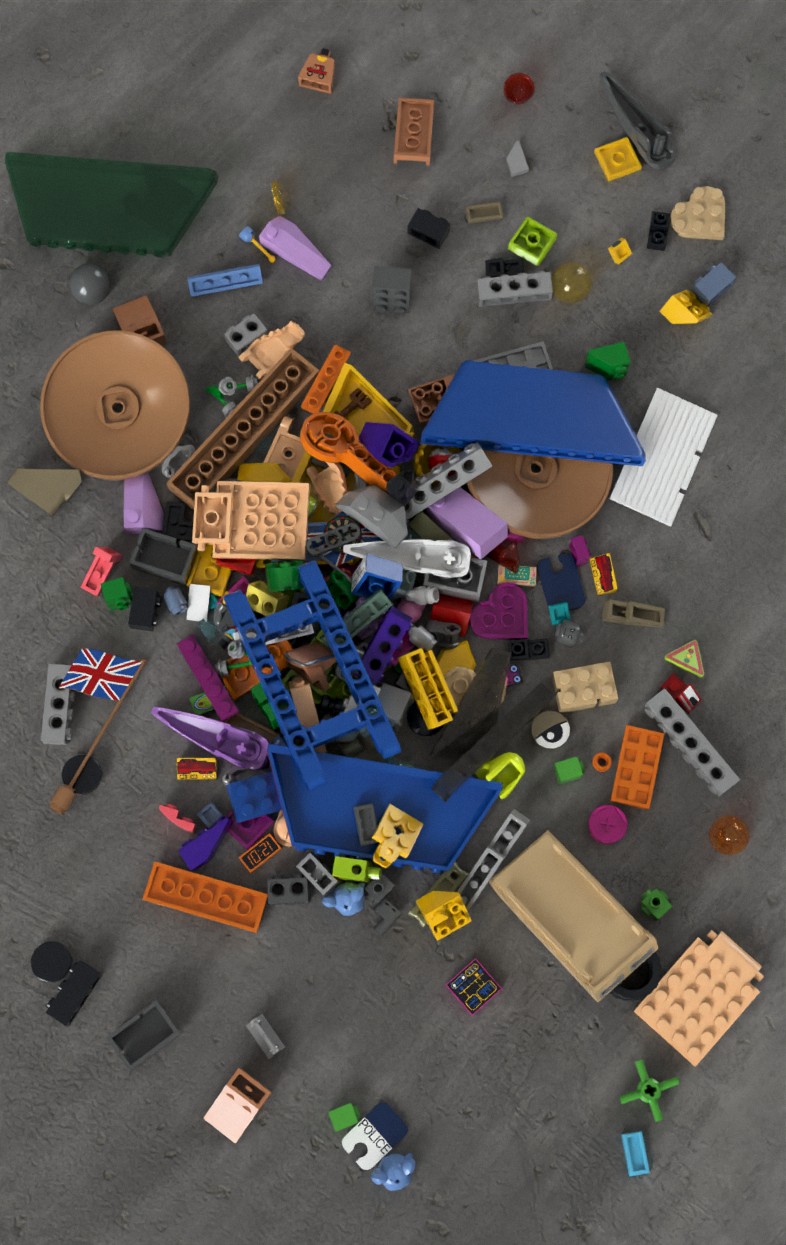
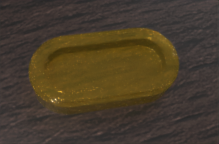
[271,180,285,215]

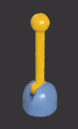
[239,226,276,263]

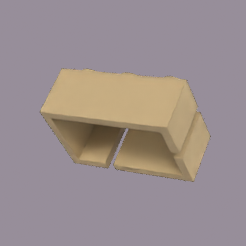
[551,662,618,714]

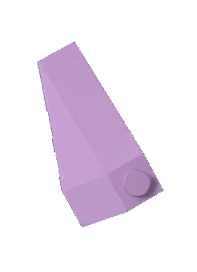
[259,216,332,281]

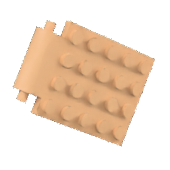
[192,481,310,561]
[633,930,764,1067]

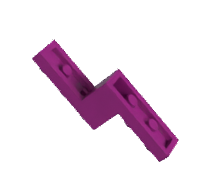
[177,635,239,722]

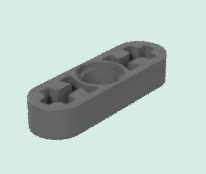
[306,523,360,556]

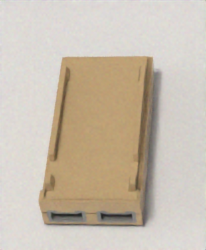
[488,830,658,1003]

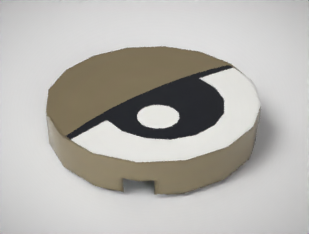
[531,710,570,750]

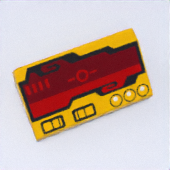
[590,553,617,596]
[177,758,217,780]

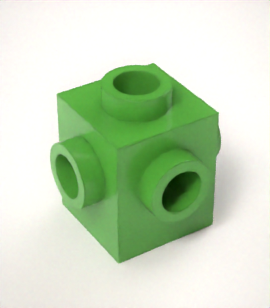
[639,888,672,921]

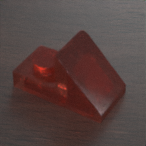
[486,540,520,574]

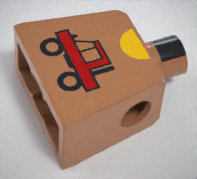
[298,48,335,94]

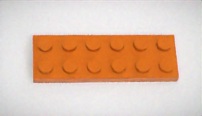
[142,861,268,933]

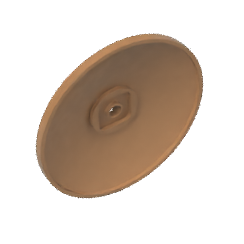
[40,330,190,480]
[464,450,613,539]

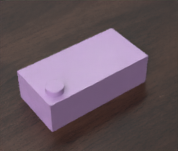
[426,487,508,559]

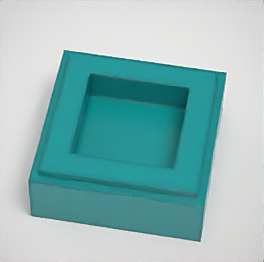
[548,602,571,625]

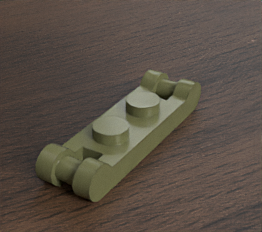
[408,861,469,927]

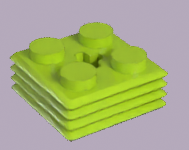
[508,216,558,266]

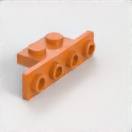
[301,345,351,414]

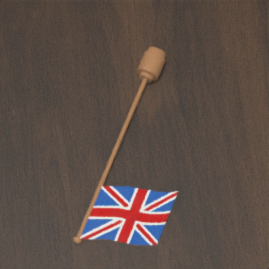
[49,649,147,815]

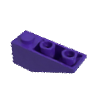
[178,817,233,871]

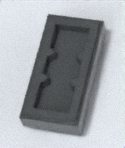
[353,803,379,846]

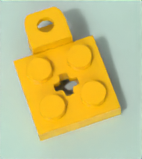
[372,804,423,868]

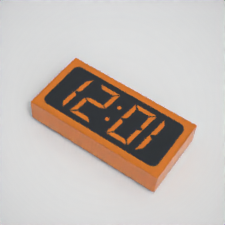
[238,833,282,873]

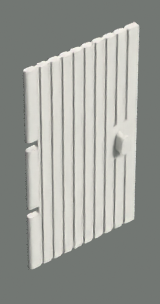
[609,387,718,527]

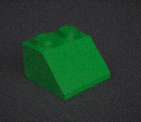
[584,342,630,380]

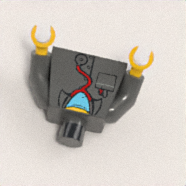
[214,591,238,650]

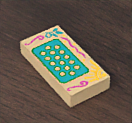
[497,565,537,587]

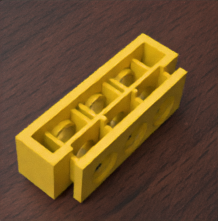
[397,648,458,730]

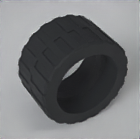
[609,951,662,1001]

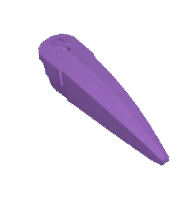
[151,707,271,770]

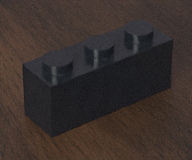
[46,961,103,1026]

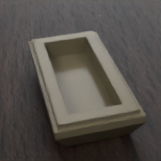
[465,201,504,224]

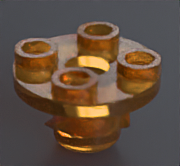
[709,815,749,855]

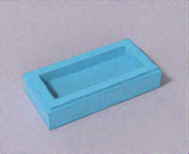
[621,1131,650,1176]

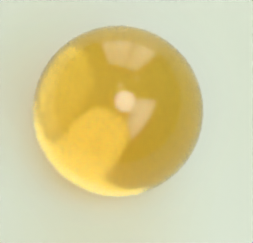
[551,262,592,303]

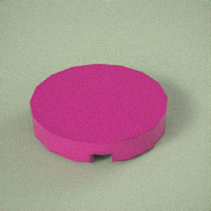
[588,805,627,844]

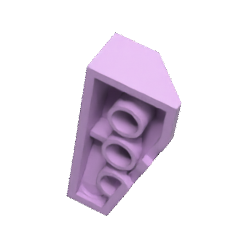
[124,472,164,534]

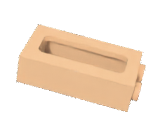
[288,676,327,753]

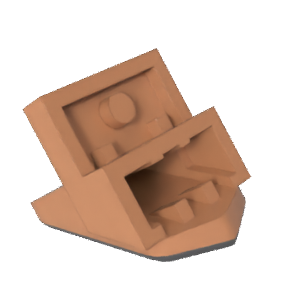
[283,642,336,692]

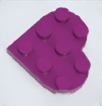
[470,582,528,640]

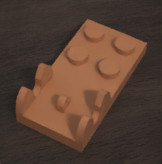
[394,98,434,166]

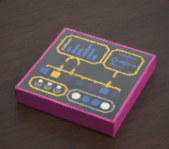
[446,958,502,1016]

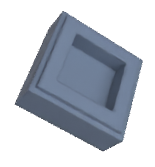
[197,801,225,829]

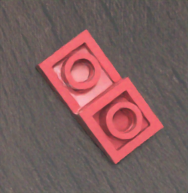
[159,803,197,834]

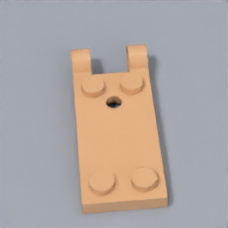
[263,416,305,483]

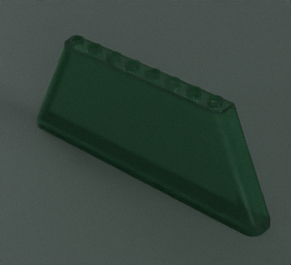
[4,152,218,258]

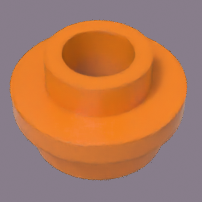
[592,752,612,772]

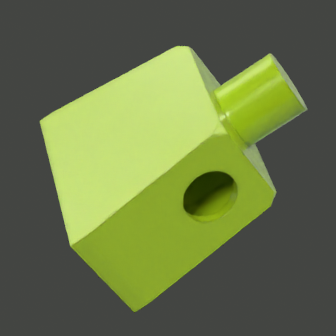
[332,856,382,883]

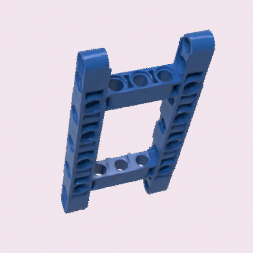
[223,560,401,791]

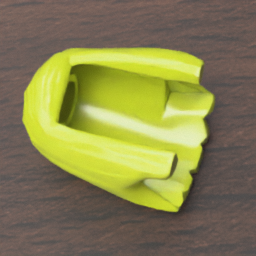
[475,752,525,799]

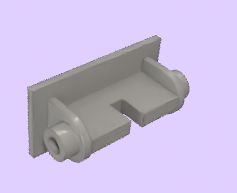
[246,1014,285,1059]

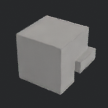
[371,683,414,732]

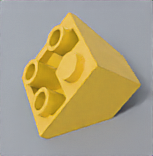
[659,290,713,324]
[416,891,472,941]

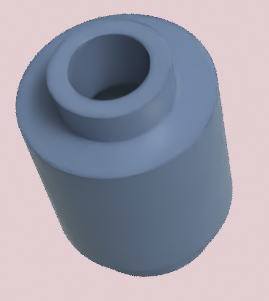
[162,586,188,616]

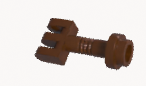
[334,388,372,418]

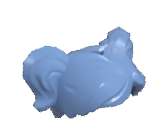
[322,881,365,916]
[370,1153,415,1191]

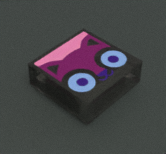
[499,663,524,688]

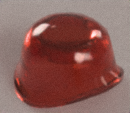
[504,73,535,105]

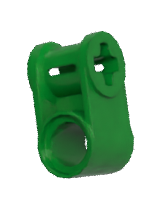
[325,571,360,608]

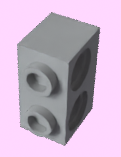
[224,314,268,357]

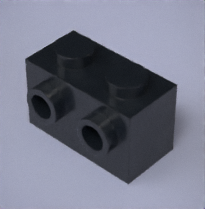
[407,208,450,249]
[128,587,162,631]

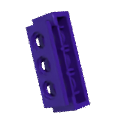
[353,606,413,685]

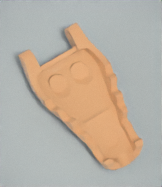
[239,321,305,380]
[306,462,348,517]

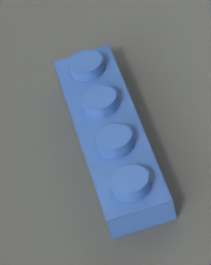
[187,264,263,297]

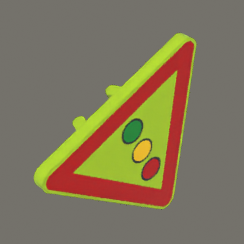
[665,640,704,677]

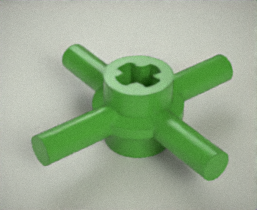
[619,1059,679,1122]

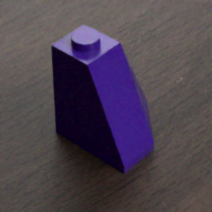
[359,422,419,468]

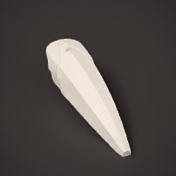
[343,540,471,578]

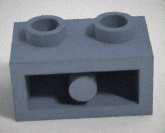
[692,262,736,307]

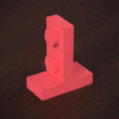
[80,547,124,596]

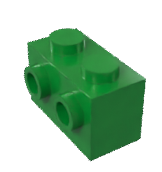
[100,577,133,611]

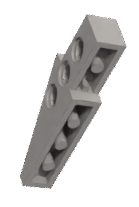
[457,809,530,911]

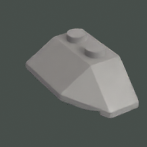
[336,485,408,549]

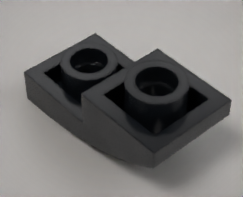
[647,211,670,251]
[508,638,550,661]

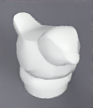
[406,586,439,605]

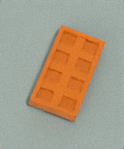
[610,725,665,810]

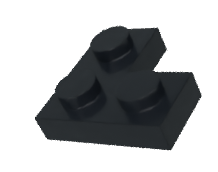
[162,502,193,543]

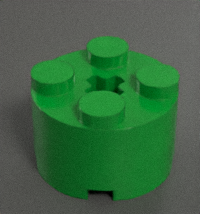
[265,560,304,591]

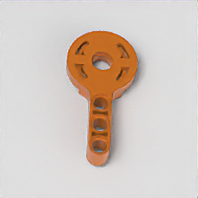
[300,412,396,494]

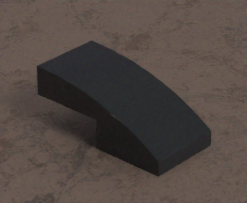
[485,258,524,278]

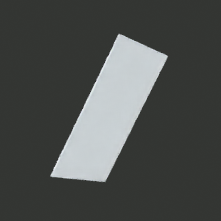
[187,584,210,622]

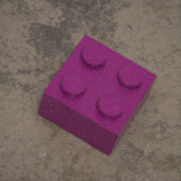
[569,535,591,567]

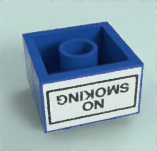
[351,554,403,600]

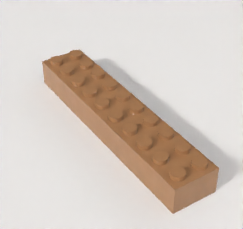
[166,348,319,511]

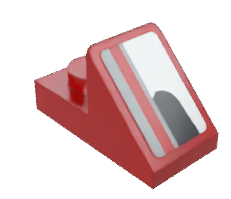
[660,673,702,714]

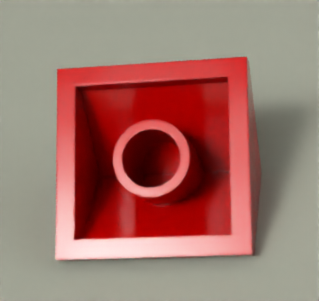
[430,594,474,638]

